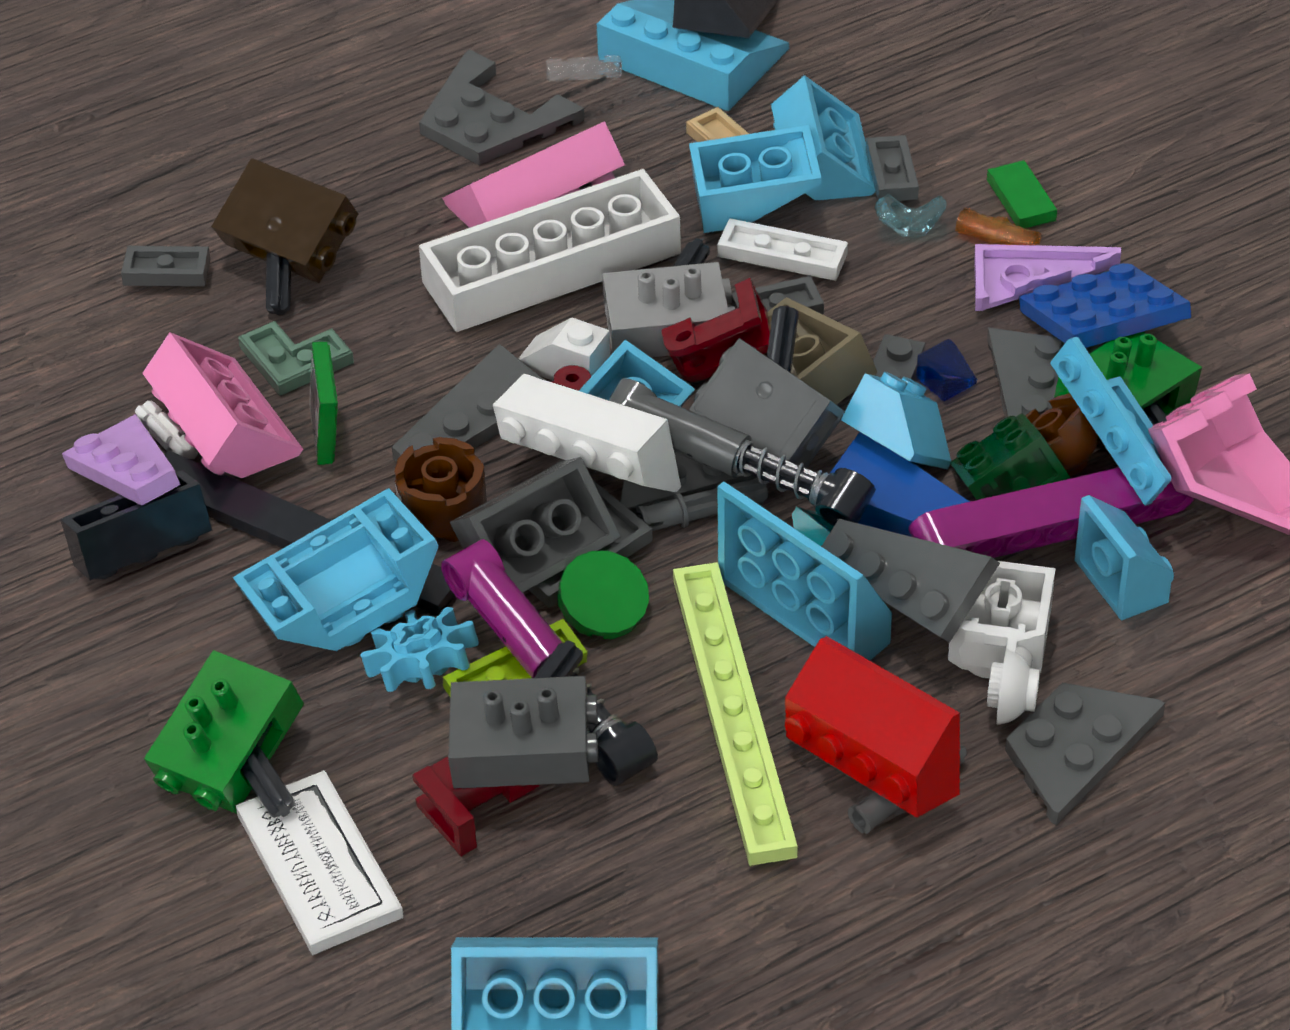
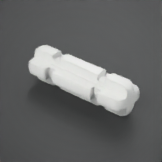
[135,401,198,459]

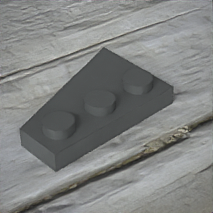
[987,327,1065,418]

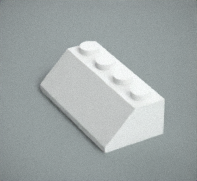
[493,374,681,492]

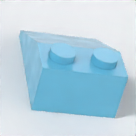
[689,125,822,233]

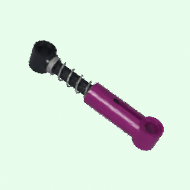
[441,539,658,786]

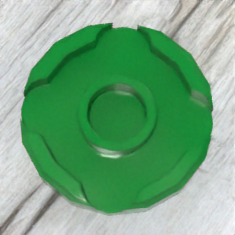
[557,551,649,639]

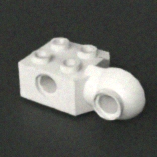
[948,561,1056,725]

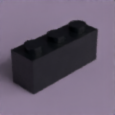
[60,470,212,581]

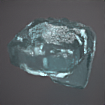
[875,193,947,238]

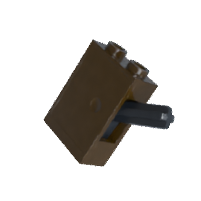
[211,158,359,315]

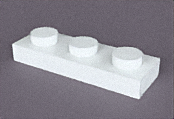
[717,218,848,281]

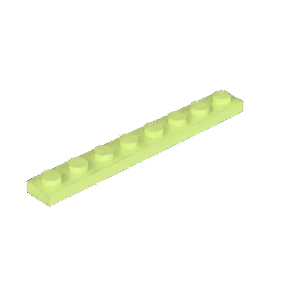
[673,562,798,866]

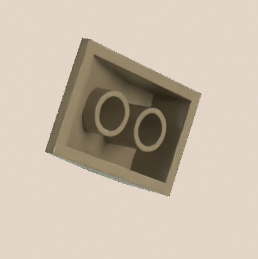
[763,297,878,405]

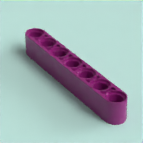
[909,458,1194,558]

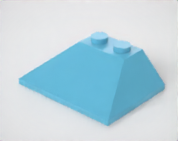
[233,488,439,651]

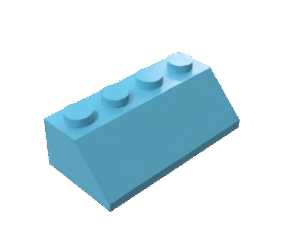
[451,937,658,1030]

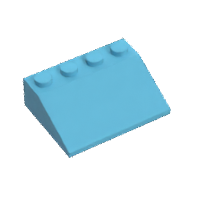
[597,0,789,111]
[717,481,892,661]

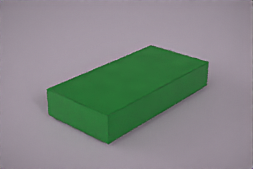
[987,160,1057,230]

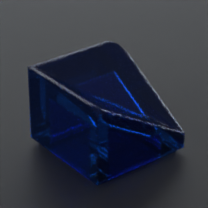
[916,339,977,401]

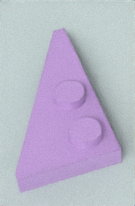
[974,244,1121,311]

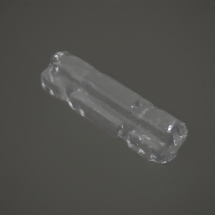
[546,55,622,82]

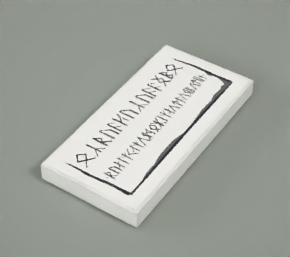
[236,770,404,955]

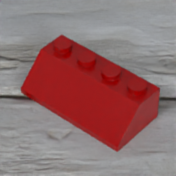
[785,636,960,818]

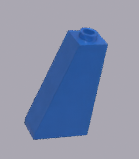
[829,432,970,537]

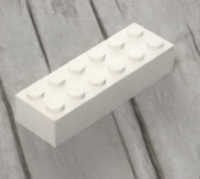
[419,169,681,332]

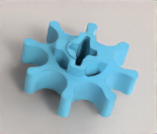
[361,607,479,692]

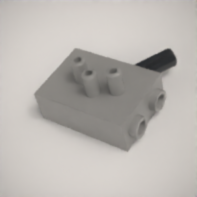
[602,238,735,357]

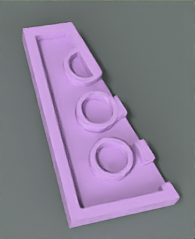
[62,414,180,505]

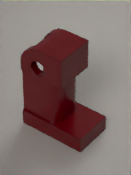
[662,278,771,382]
[412,756,540,857]

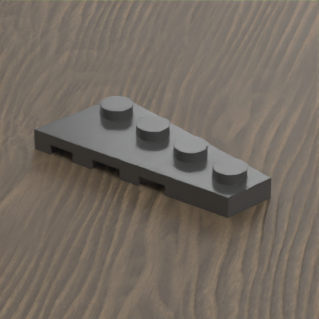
[392,344,544,462]
[821,519,1000,643]

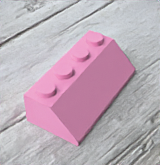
[443,121,625,228]
[143,332,303,478]

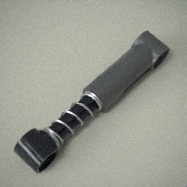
[608,378,876,526]

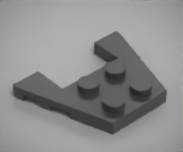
[419,49,585,165]

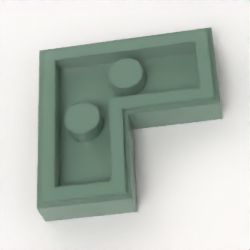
[238,321,354,396]

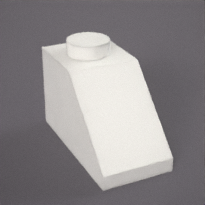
[518,317,610,381]

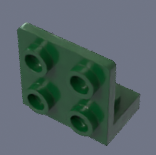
[950,413,1071,500]

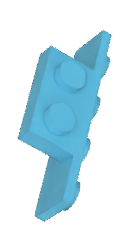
[1050,337,1172,505]

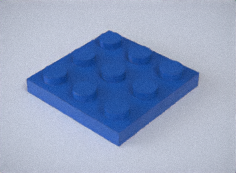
[1019,263,1192,348]

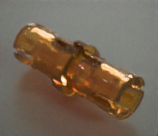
[955,207,1041,245]

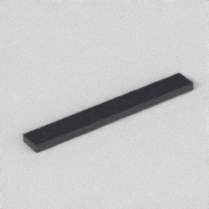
[164,450,455,616]

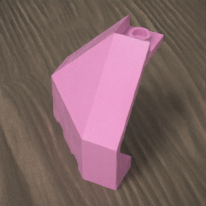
[1148,373,1290,535]

